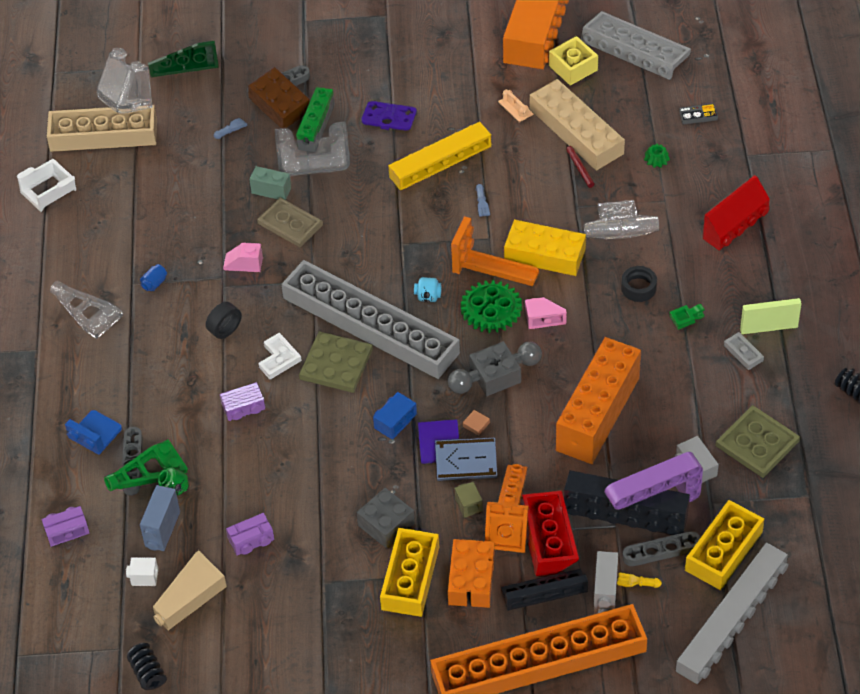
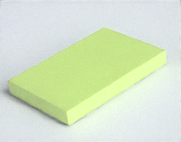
[740,298,801,334]

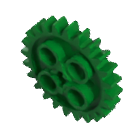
[461,280,522,333]

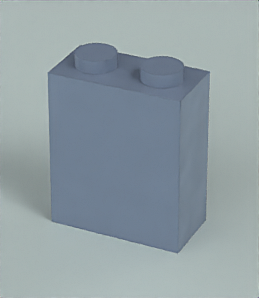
[140,485,180,551]

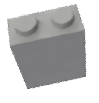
[594,551,618,614]

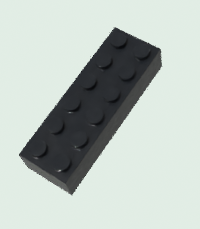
[564,470,690,536]

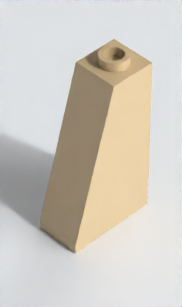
[153,551,227,631]

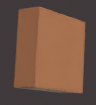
[463,410,490,436]

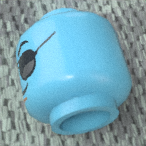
[414,277,442,302]

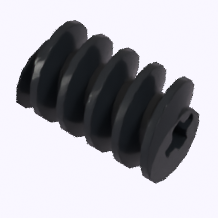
[834,368,860,404]
[127,643,167,690]

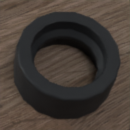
[621,266,657,302]
[206,301,242,339]

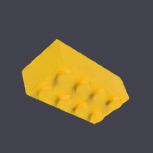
[504,220,586,276]
[685,500,764,590]
[380,528,439,617]

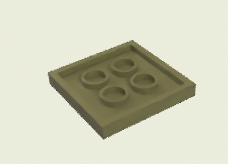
[299,331,373,393]
[715,405,800,478]

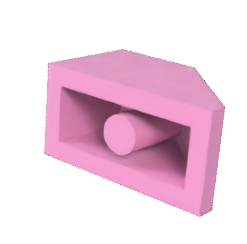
[223,243,263,272]
[525,297,567,329]

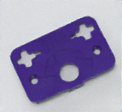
[361,101,417,131]

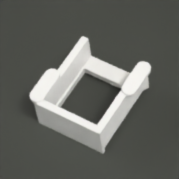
[17,159,76,212]

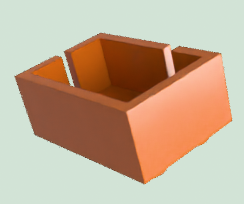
[448,539,495,608]

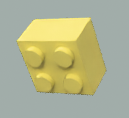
[549,36,598,86]

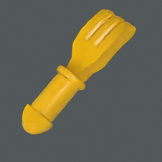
[617,573,662,588]

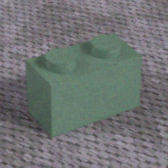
[249,166,291,200]

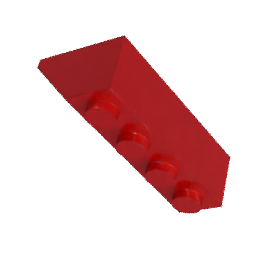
[703,175,770,251]
[520,491,579,576]

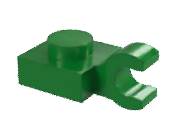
[669,304,705,330]

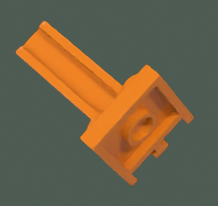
[451,216,539,286]
[485,464,529,553]

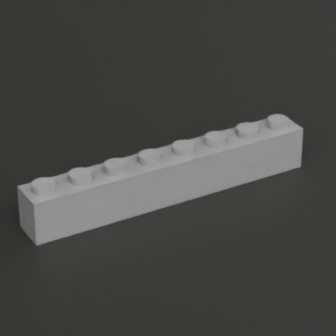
[676,542,788,685]

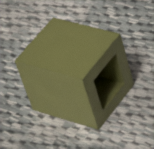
[455,482,483,518]

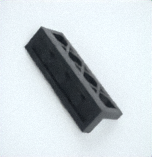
[501,568,588,611]

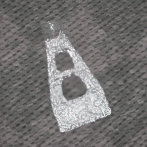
[50,281,123,339]

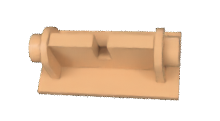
[498,89,534,123]

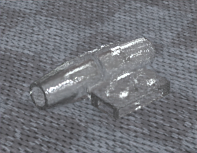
[584,200,659,239]

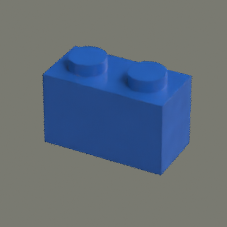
[373,392,417,440]

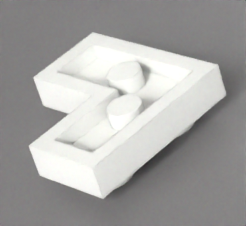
[259,333,302,379]

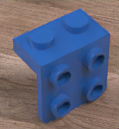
[65,410,122,455]

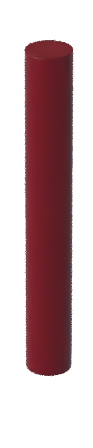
[566,146,595,188]

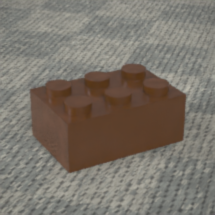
[248,67,310,130]

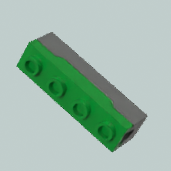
[296,87,335,152]

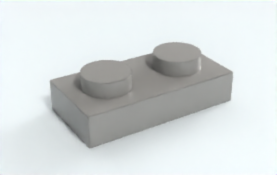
[724,332,764,370]

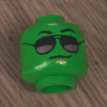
[158,467,189,496]

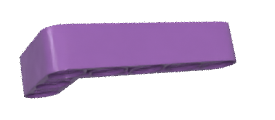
[604,452,703,509]

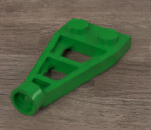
[104,439,188,491]

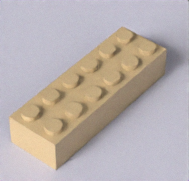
[530,79,625,171]
[47,105,157,152]

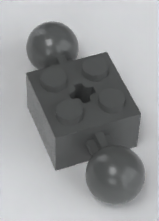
[448,341,542,397]

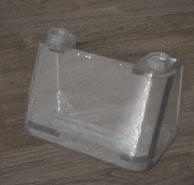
[97,48,153,113]
[275,122,350,176]

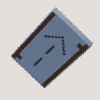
[435,438,497,481]

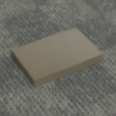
[257,197,323,247]

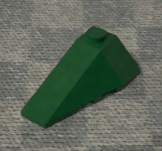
[148,41,219,77]

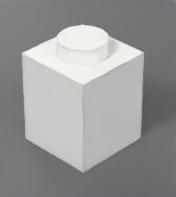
[126,558,158,586]

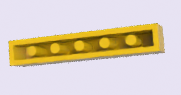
[388,122,491,191]

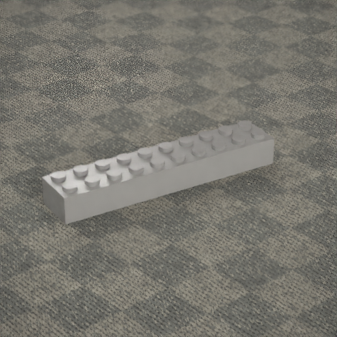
[281,260,460,379]

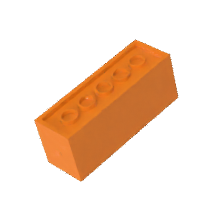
[503,0,569,70]
[556,337,641,464]

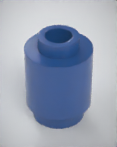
[140,264,167,291]

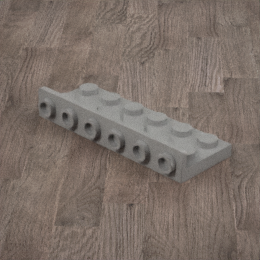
[581,11,691,80]

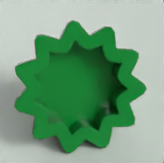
[644,144,670,168]

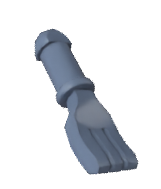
[214,118,247,139]
[476,184,490,217]

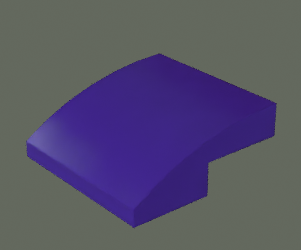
[418,420,459,464]

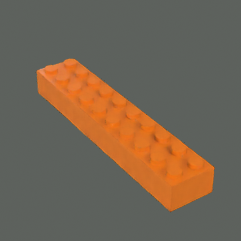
[430,604,647,694]

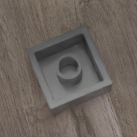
[357,488,415,549]

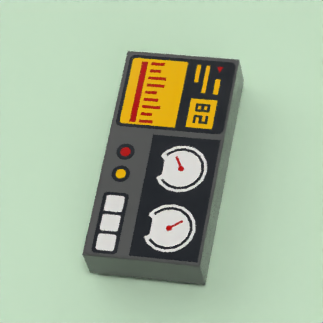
[679,103,718,125]

